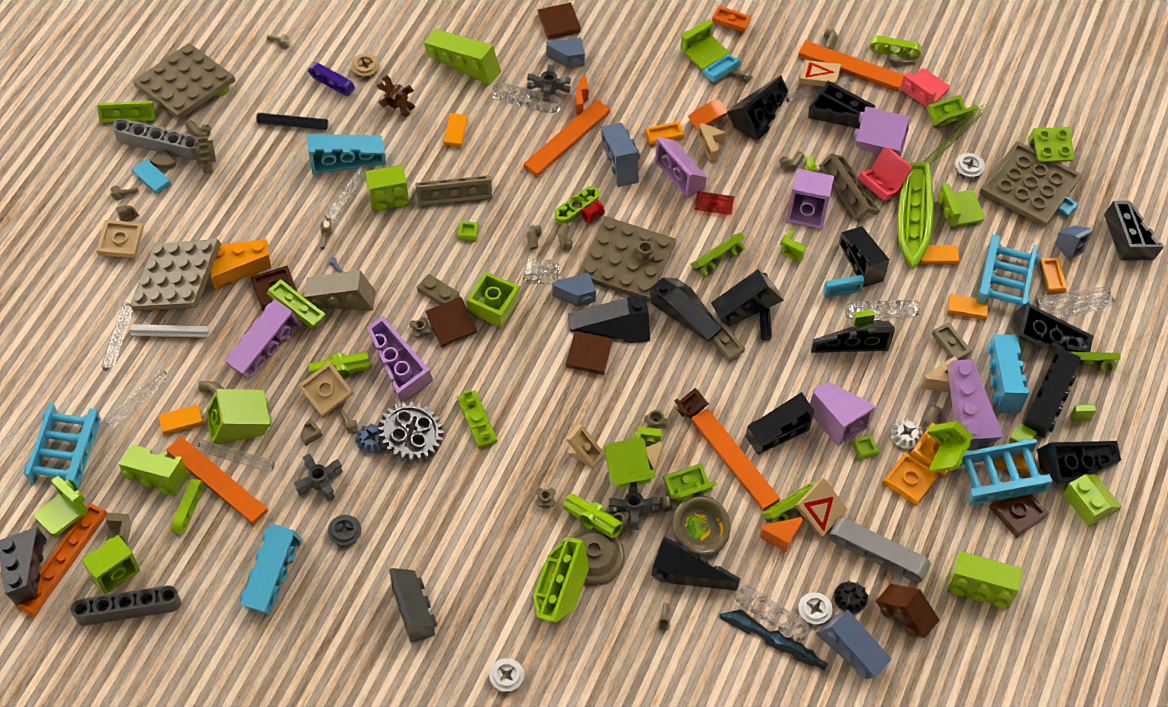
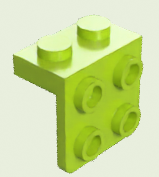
[680,19,729,70]
[926,95,978,128]
[1028,127,1075,163]
[937,183,985,227]
[927,421,973,473]
[604,438,656,489]
[662,463,717,502]
[33,476,89,537]

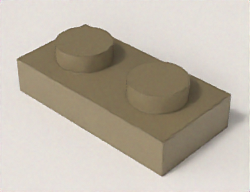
[417,274,460,305]
[711,321,745,361]
[932,322,972,360]

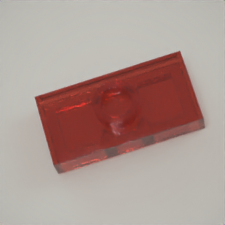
[694,191,734,215]

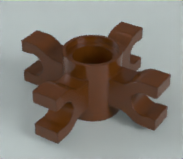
[376,75,416,117]

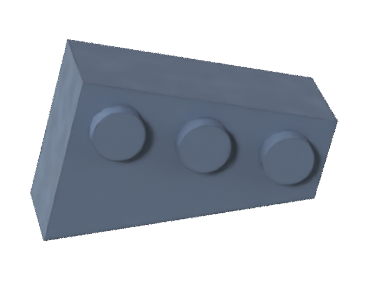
[601,123,640,187]
[815,610,892,679]

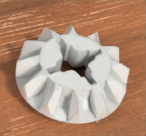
[955,153,985,179]
[891,418,923,449]
[798,592,833,626]
[489,658,524,692]

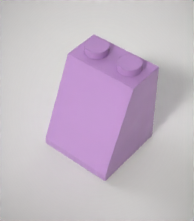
[853,106,909,157]
[786,168,834,229]
[810,382,875,446]

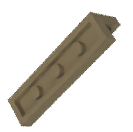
[819,153,880,221]
[415,175,493,206]

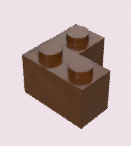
[876,583,939,638]

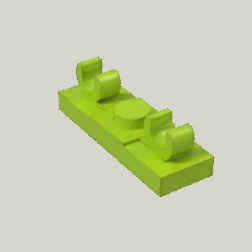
[97,101,156,123]
[690,232,745,276]
[267,279,326,330]
[1070,352,1121,371]
[457,390,497,449]
[762,482,817,523]

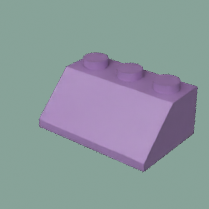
[655,137,707,198]

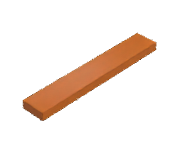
[798,40,904,92]
[524,100,611,177]
[691,408,780,511]
[166,436,268,525]
[15,503,107,617]

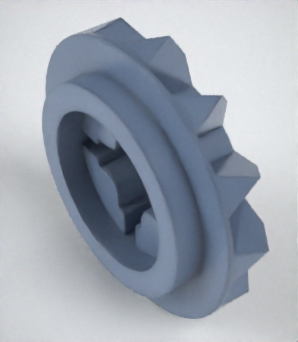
[355,423,384,454]

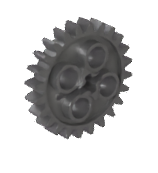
[377,401,444,463]

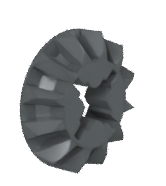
[328,515,362,547]

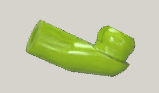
[804,156,817,172]

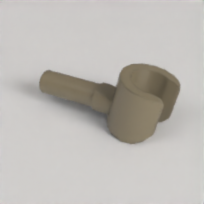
[267,34,290,49]
[889,53,915,68]
[729,68,753,82]
[110,186,139,200]
[320,222,332,249]
[339,409,358,433]
[659,496,673,512]
[657,603,670,631]

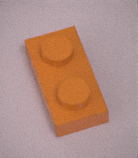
[712,6,751,33]

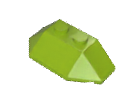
[533,537,589,623]

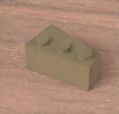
[304,270,376,310]

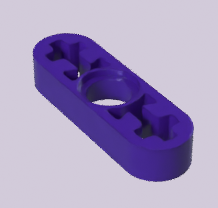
[308,62,355,96]

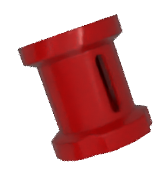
[580,200,605,224]

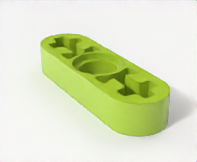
[870,36,922,59]
[555,186,599,225]
[171,478,204,535]

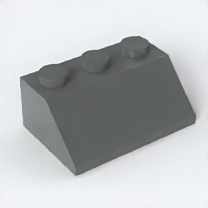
[389,568,437,643]

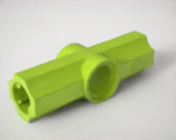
[308,351,371,379]
[563,493,623,538]

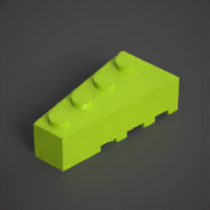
[423,29,501,86]

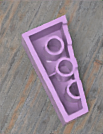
[225,299,303,380]
[367,316,433,404]
[947,359,1003,443]

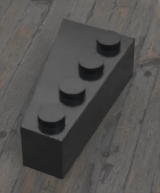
[1024,347,1081,438]

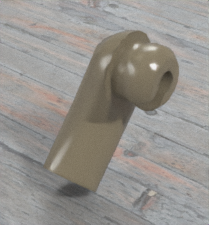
[824,28,838,50]
[185,120,211,137]
[558,224,573,250]
[198,381,224,395]
[924,406,942,427]

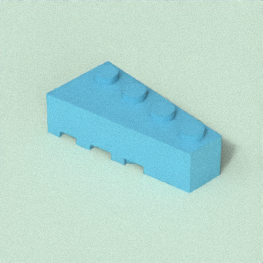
[306,134,386,174]
[987,334,1029,413]
[240,523,303,615]

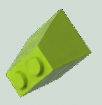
[206,389,272,445]

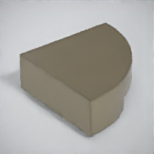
[149,150,176,168]
[115,205,139,222]
[302,418,323,446]

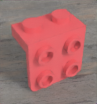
[900,68,950,107]
[857,147,912,201]

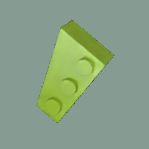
[119,444,189,496]

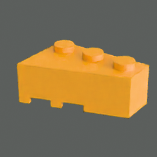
[211,239,271,290]

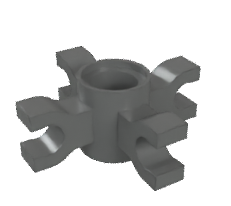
[527,65,571,102]
[294,453,343,501]
[609,481,659,531]

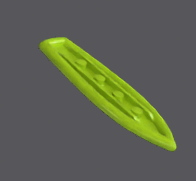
[897,162,934,269]

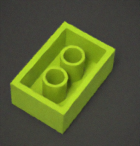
[947,551,1023,608]

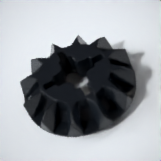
[834,580,868,613]

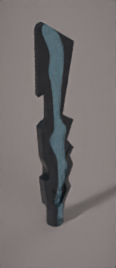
[719,609,828,671]

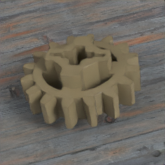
[194,132,216,173]

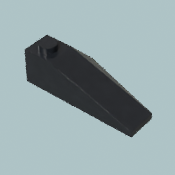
[727,75,789,141]
[650,277,722,342]
[568,296,650,343]
[1011,303,1094,352]
[811,320,895,353]
[1036,441,1121,483]
[651,537,741,591]

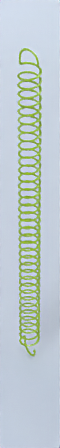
[923,104,989,165]

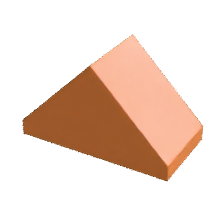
[759,517,803,552]

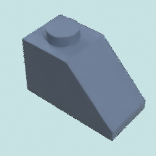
[546,38,585,68]
[1055,225,1093,260]
[552,272,596,306]

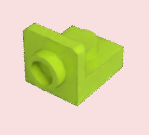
[780,230,806,263]
[632,427,662,446]

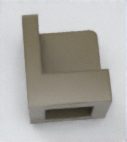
[106,513,132,545]

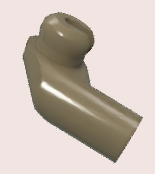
[779,151,805,170]
[527,225,542,250]

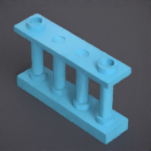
[977,234,1039,308]
[24,403,101,490]
[960,439,1052,506]

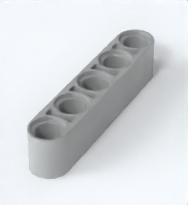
[113,119,198,160]
[828,517,931,583]

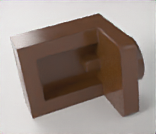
[674,388,709,419]

